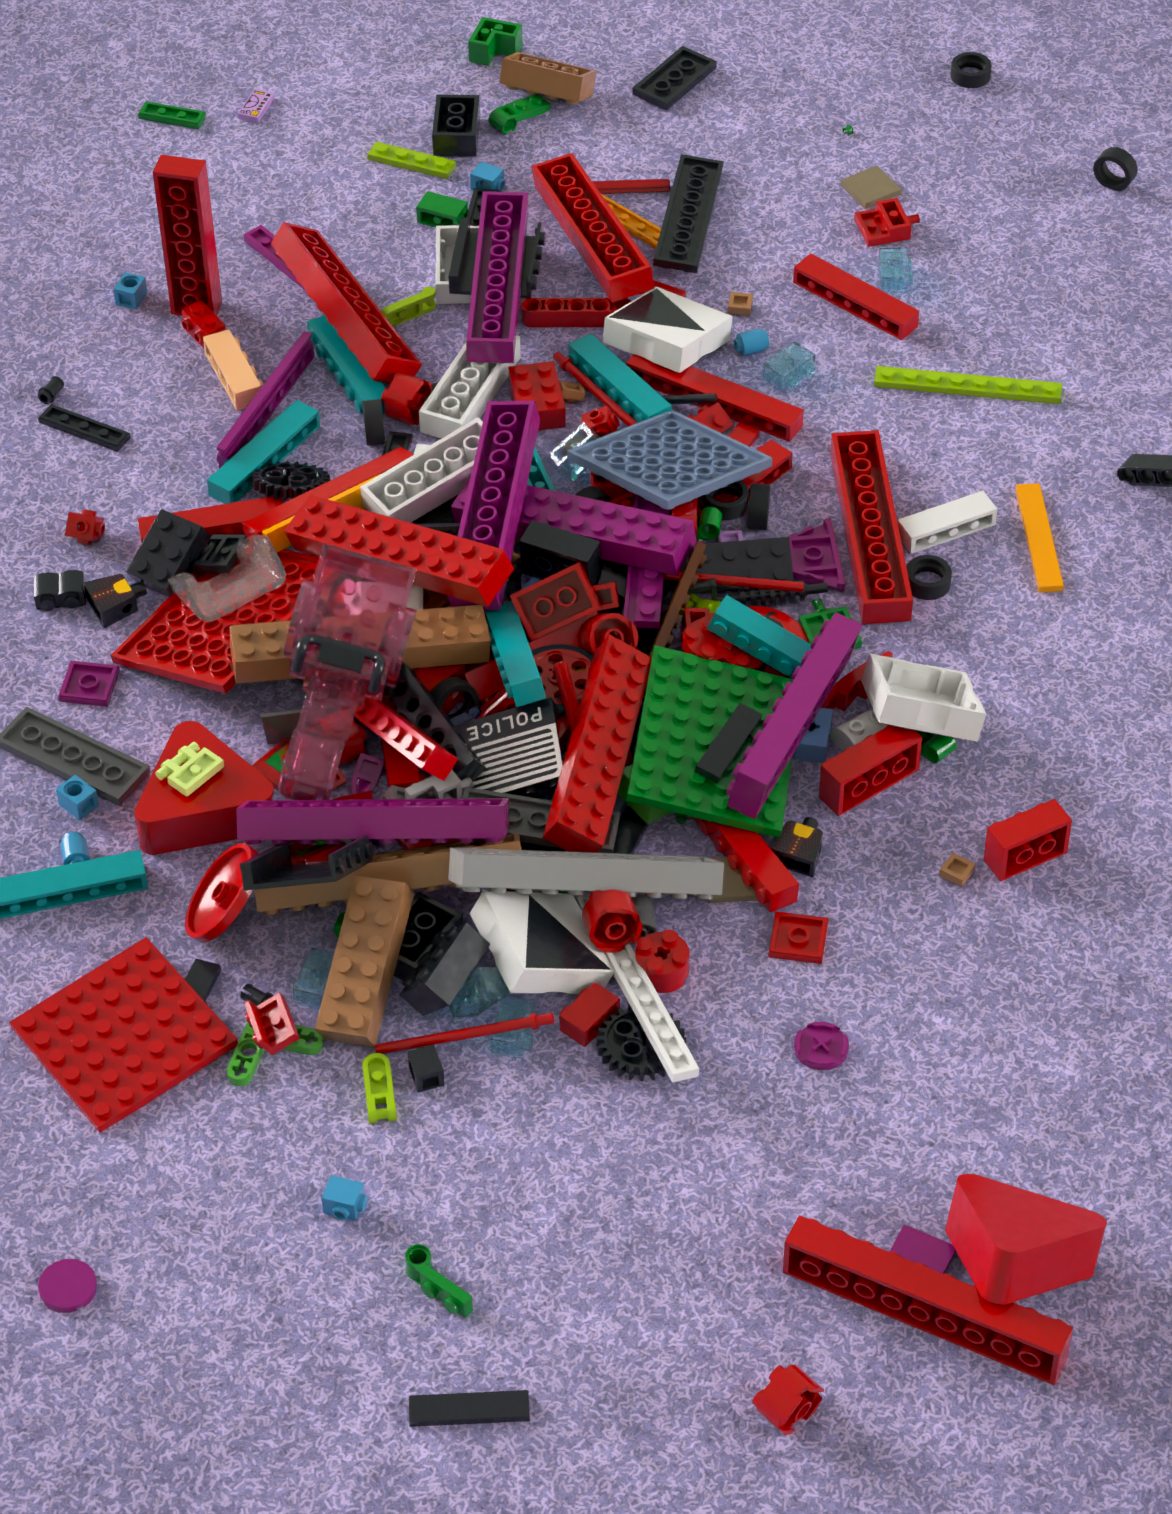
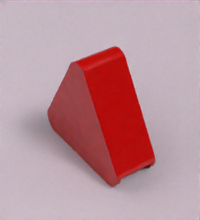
[134,721,274,855]
[945,1174,1107,1305]

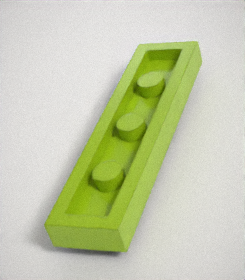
[367,141,456,179]

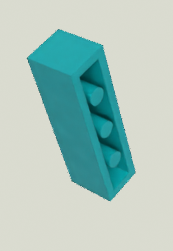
[706,595,812,678]

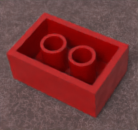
[508,361,566,431]
[510,562,602,641]
[983,799,1072,882]

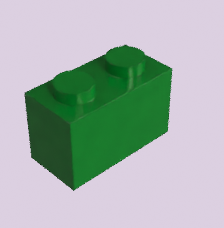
[416,191,468,228]

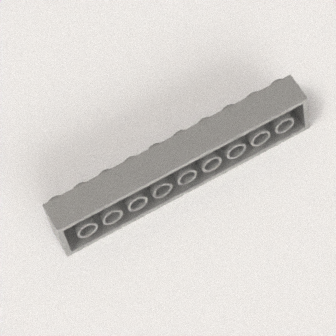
[448,848,724,899]

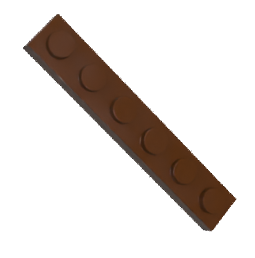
[648,541,707,657]

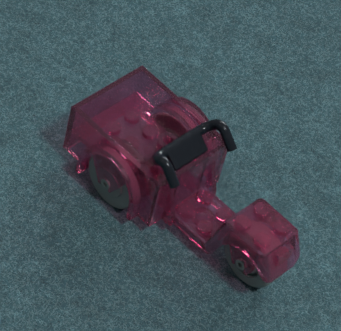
[278,543,417,800]

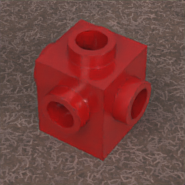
[581,406,620,441]
[65,509,105,545]

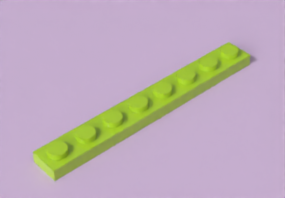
[874,366,1062,404]

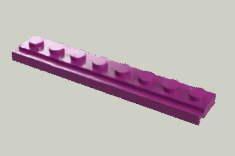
[216,331,314,469]
[624,494,670,629]

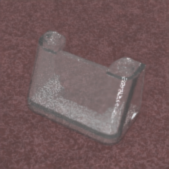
[168,535,286,622]

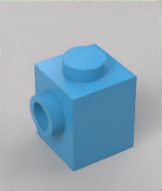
[322,1175,368,1221]

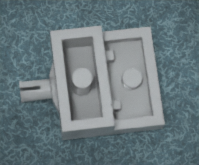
[405,770,473,799]

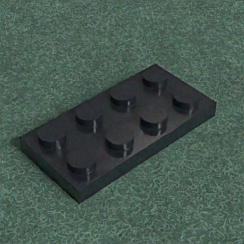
[632,46,717,110]

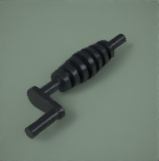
[688,578,828,608]

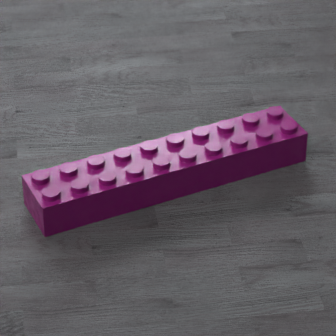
[466,191,528,363]
[447,401,540,610]
[451,475,697,576]
[726,612,863,819]
[236,798,510,845]

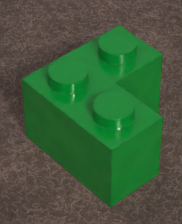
[468,17,523,66]

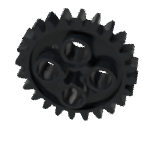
[252,461,330,500]
[596,1005,686,1081]

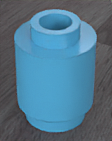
[734,329,769,356]
[60,832,90,865]

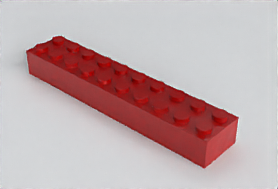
[531,153,655,303]
[271,222,422,383]
[830,430,913,624]
[284,494,514,607]
[542,634,652,853]
[783,1215,1073,1385]

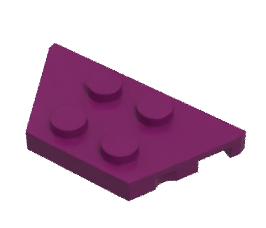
[788,518,845,591]

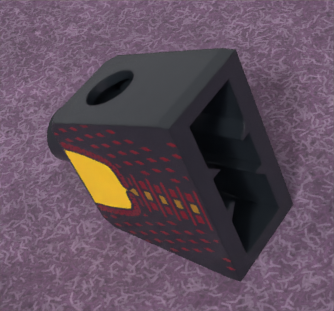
[83,574,147,628]
[768,817,823,877]

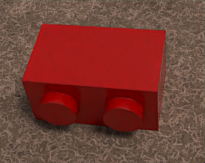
[559,982,620,1047]

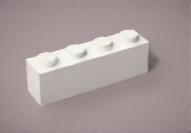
[898,491,997,554]

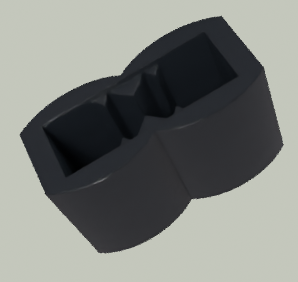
[34,570,86,611]

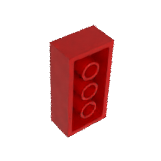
[819,725,922,816]

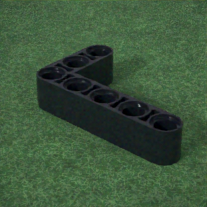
[1117,454,1172,487]

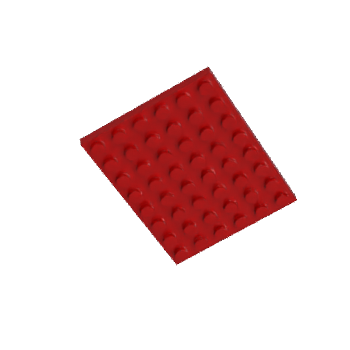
[110,545,345,694]

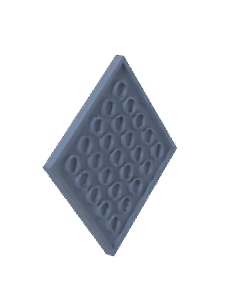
[567,410,772,510]

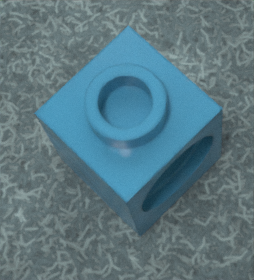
[470,162,506,192]
[113,272,148,310]
[56,775,99,821]

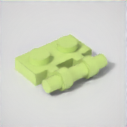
[155,742,224,797]

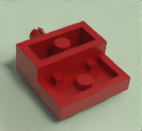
[854,198,920,247]

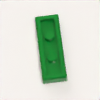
[138,101,206,129]

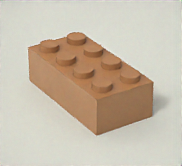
[499,52,597,104]

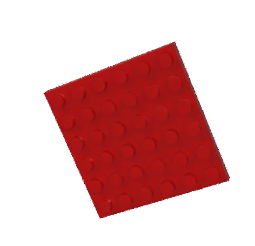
[9,937,238,1133]

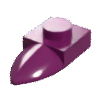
[351,753,385,794]

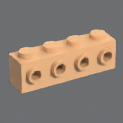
[203,329,264,411]

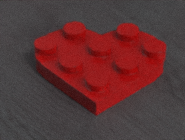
[682,612,763,670]

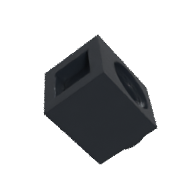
[407,1045,445,1093]

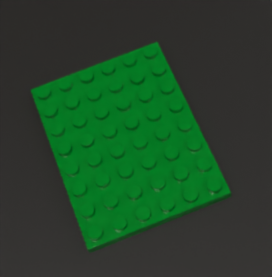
[626,645,794,837]

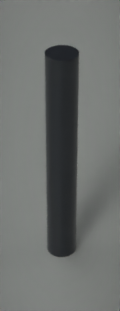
[661,393,718,404]

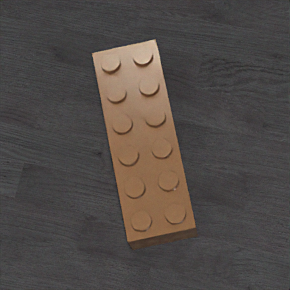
[315,875,414,1048]

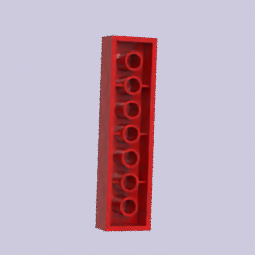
[153,154,222,316]

